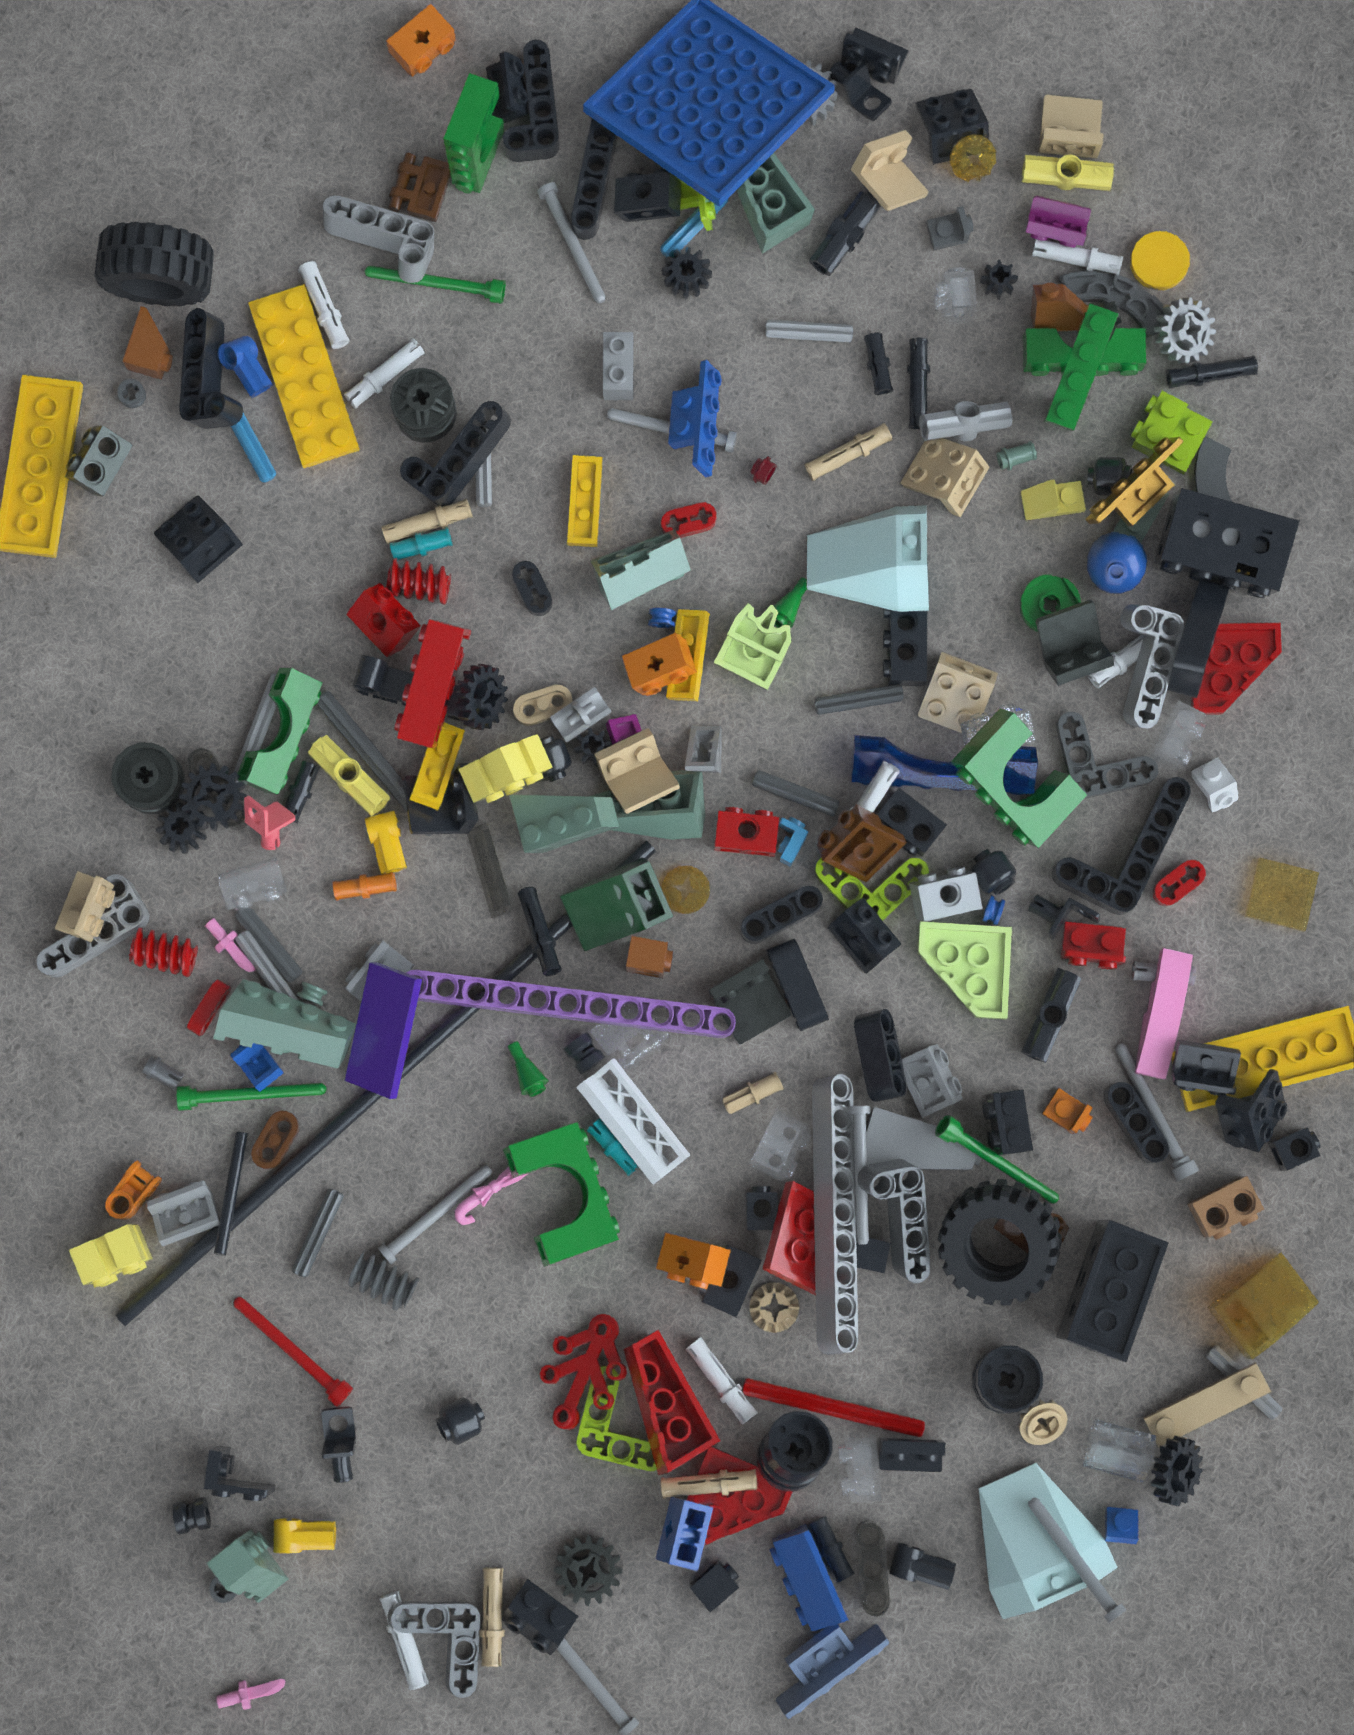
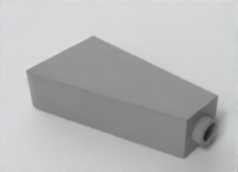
[866,1107,982,1170]

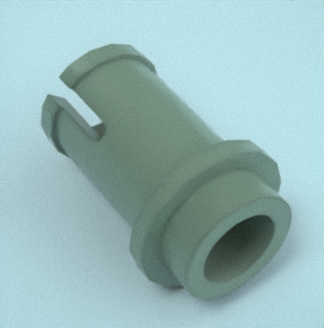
[996,441,1037,471]

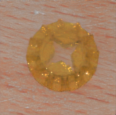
[950,135,997,183]
[661,865,710,914]

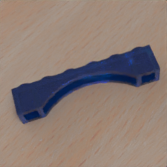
[851,735,1038,795]

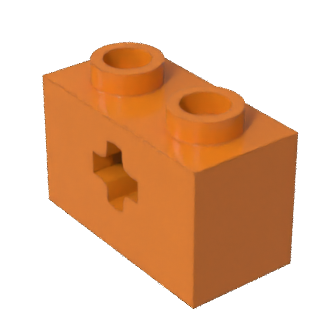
[386,4,456,77]
[622,632,697,696]
[656,1232,731,1289]

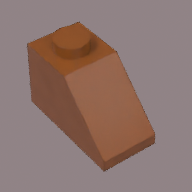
[1031,283,1087,331]
[123,306,173,380]

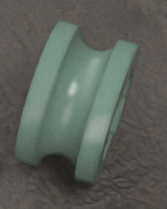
[296,981,328,1006]

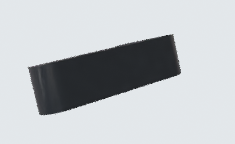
[503,39,560,162]
[179,308,243,429]
[400,401,511,507]
[1167,579,1230,698]
[352,655,464,722]

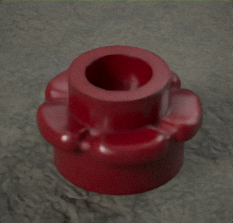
[750,456,777,485]

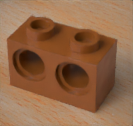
[626,936,673,979]

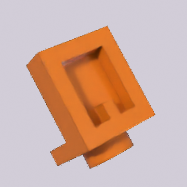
[1042,1088,1093,1134]

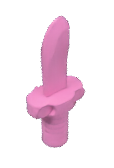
[205,918,256,972]
[216,1679,285,1710]

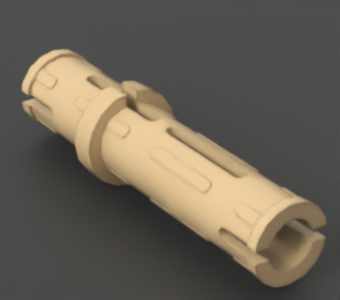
[805,423,892,481]
[381,499,473,545]
[661,1469,757,1498]
[480,1567,505,1667]

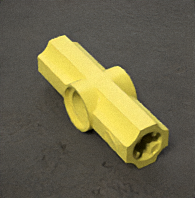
[1022,155,1114,191]
[308,735,390,816]

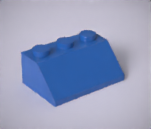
[769,1524,848,1631]

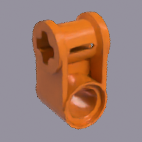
[105,1160,162,1220]

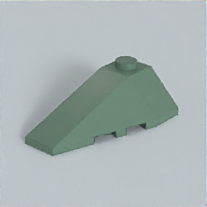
[589,770,705,840]

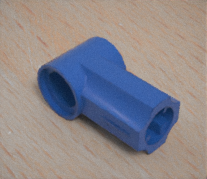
[218,336,273,398]

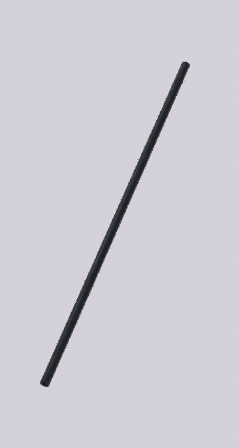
[115,840,656,1326]

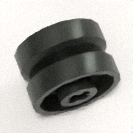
[111,742,185,814]

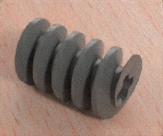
[348,1251,420,1310]

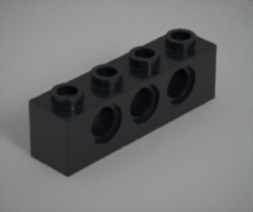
[883,562,928,686]

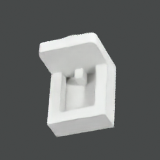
[1191,757,1238,812]

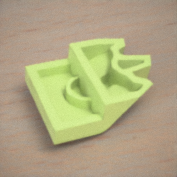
[714,603,791,690]

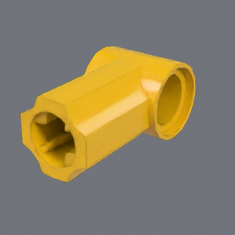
[365,810,407,874]
[273,1518,336,1553]

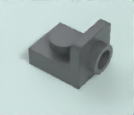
[926,206,973,251]

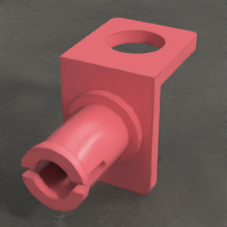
[244,795,295,850]

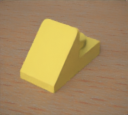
[1021,479,1086,520]

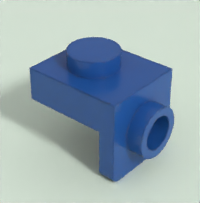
[230,1043,284,1092]

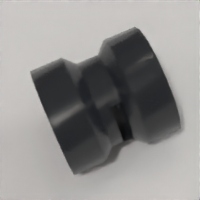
[563,1032,605,1075]
[172,1497,211,1535]

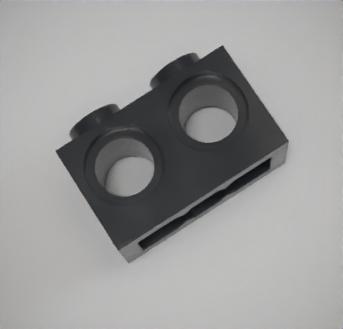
[877,787,947,857]

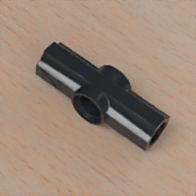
[809,190,881,277]
[1021,968,1082,1063]

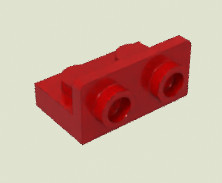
[1061,921,1126,970]

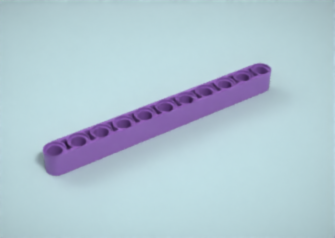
[406,970,736,1038]

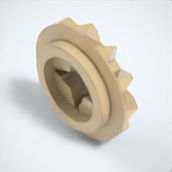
[749,1282,799,1333]
[1018,1400,1067,1445]

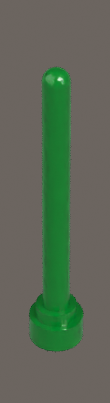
[365,266,506,304]
[176,1083,327,1111]
[935,1115,1059,1204]

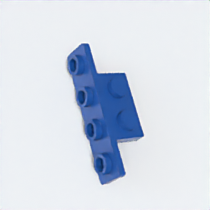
[668,360,721,477]

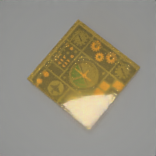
[1245,858,1319,932]

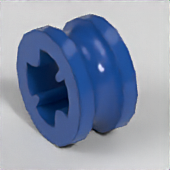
[648,608,676,629]
[982,895,1005,926]

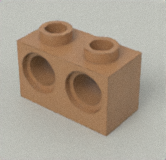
[1187,1176,1265,1240]

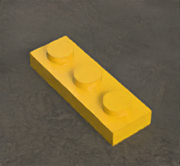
[567,455,603,547]
[666,609,710,701]
[409,722,465,810]

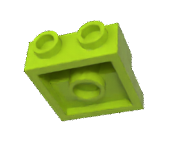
[1131,390,1213,475]

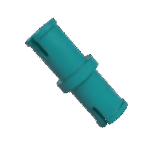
[390,527,453,561]
[586,1118,639,1176]

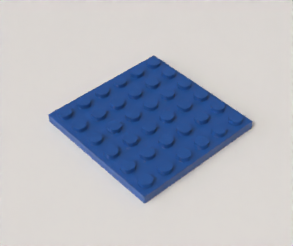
[583,0,834,207]

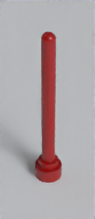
[233,1297,354,1407]

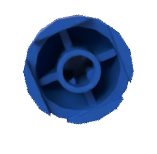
[1087,532,1147,594]

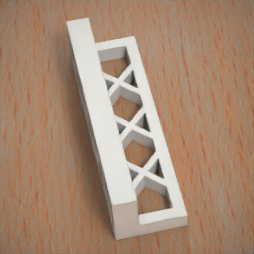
[577,1058,690,1185]

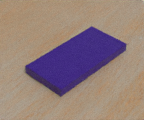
[344,962,422,1099]

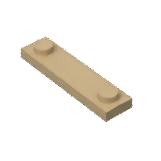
[1144,1362,1271,1447]

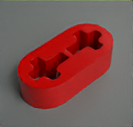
[661,502,717,538]
[1153,860,1206,906]
[187,979,231,1037]

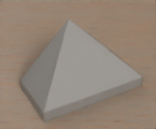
[685,726,722,773]

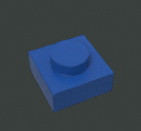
[1105,1507,1139,1544]

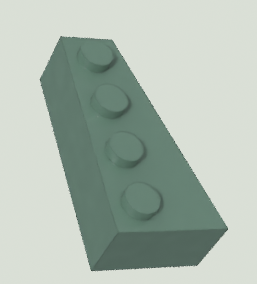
[737,153,815,254]
[213,979,356,1068]

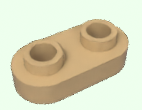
[513,685,573,726]

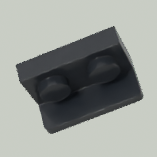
[827,898,901,974]
[879,1438,946,1472]

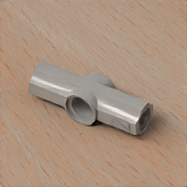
[919,401,1013,441]

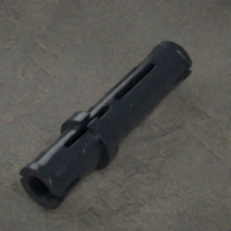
[907,338,931,429]
[1166,355,1258,389]
[517,886,562,977]

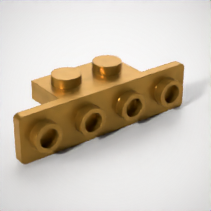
[1085,437,1183,526]

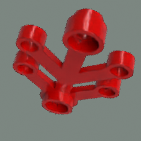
[540,1314,627,1430]

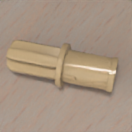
[722,1072,784,1114]

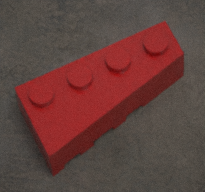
[394,619,472,748]
[623,1330,720,1476]

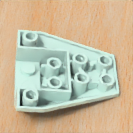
[807,505,929,612]
[979,1463,1117,1619]

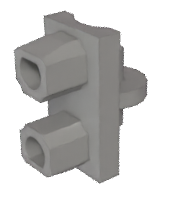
[550,687,612,743]

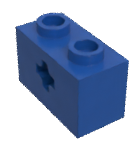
[655,1496,713,1571]

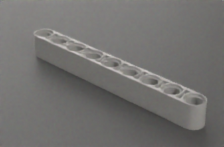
[812,1074,858,1355]

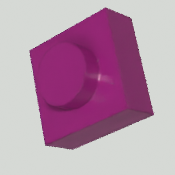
[605,714,642,745]

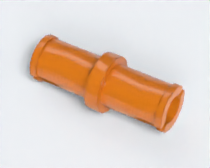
[333,872,397,901]

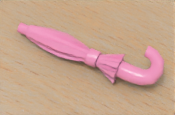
[455,1167,529,1225]

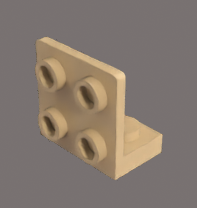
[1039,95,1103,158]
[851,130,928,211]
[901,438,989,517]
[918,652,998,737]
[594,728,680,814]
[55,871,115,943]

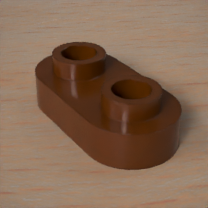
[251,1111,300,1169]

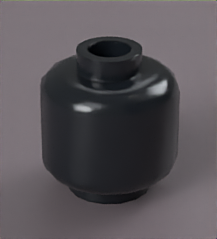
[1087,457,1132,496]
[540,735,572,782]
[971,849,1016,896]
[436,1397,485,1445]

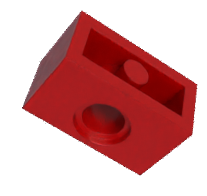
[346,583,421,657]
[714,807,779,857]

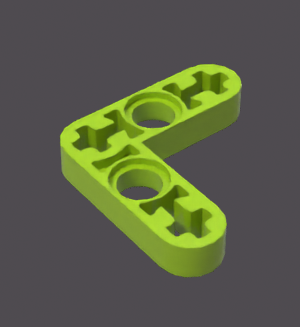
[815,858,929,921]
[577,1366,657,1472]

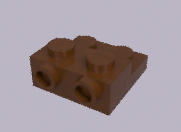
[816,804,906,882]

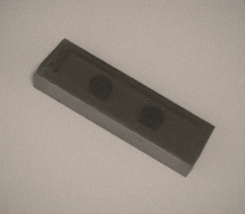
[467,823,513,919]

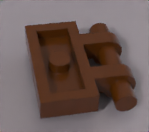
[388,153,451,222]

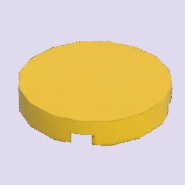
[1130,231,1190,290]

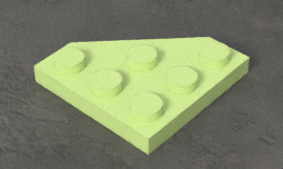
[918,921,1012,1020]

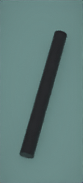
[214,1132,248,1256]

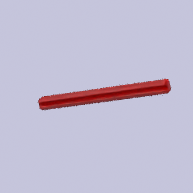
[742,1378,925,1438]

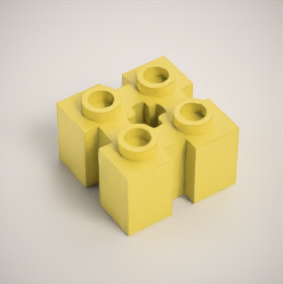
[459,734,553,803]
[69,1224,153,1288]

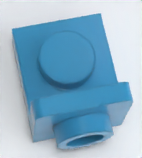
[777,817,809,867]

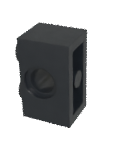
[614,169,681,222]
[699,1245,762,1318]

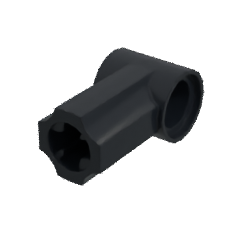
[889,1542,956,1590]

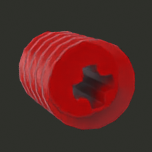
[386,558,451,605]
[129,927,198,977]

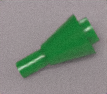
[773,577,807,628]
[508,1041,549,1097]

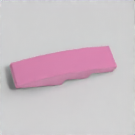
[1135,948,1193,1080]

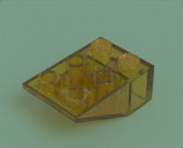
[1207,1252,1319,1360]

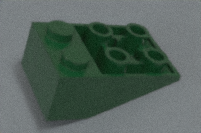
[560,857,674,951]

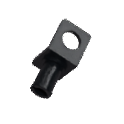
[830,61,892,121]
[1028,894,1100,940]
[321,1406,356,1483]

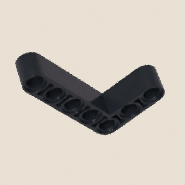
[571,118,618,240]
[1052,777,1191,915]

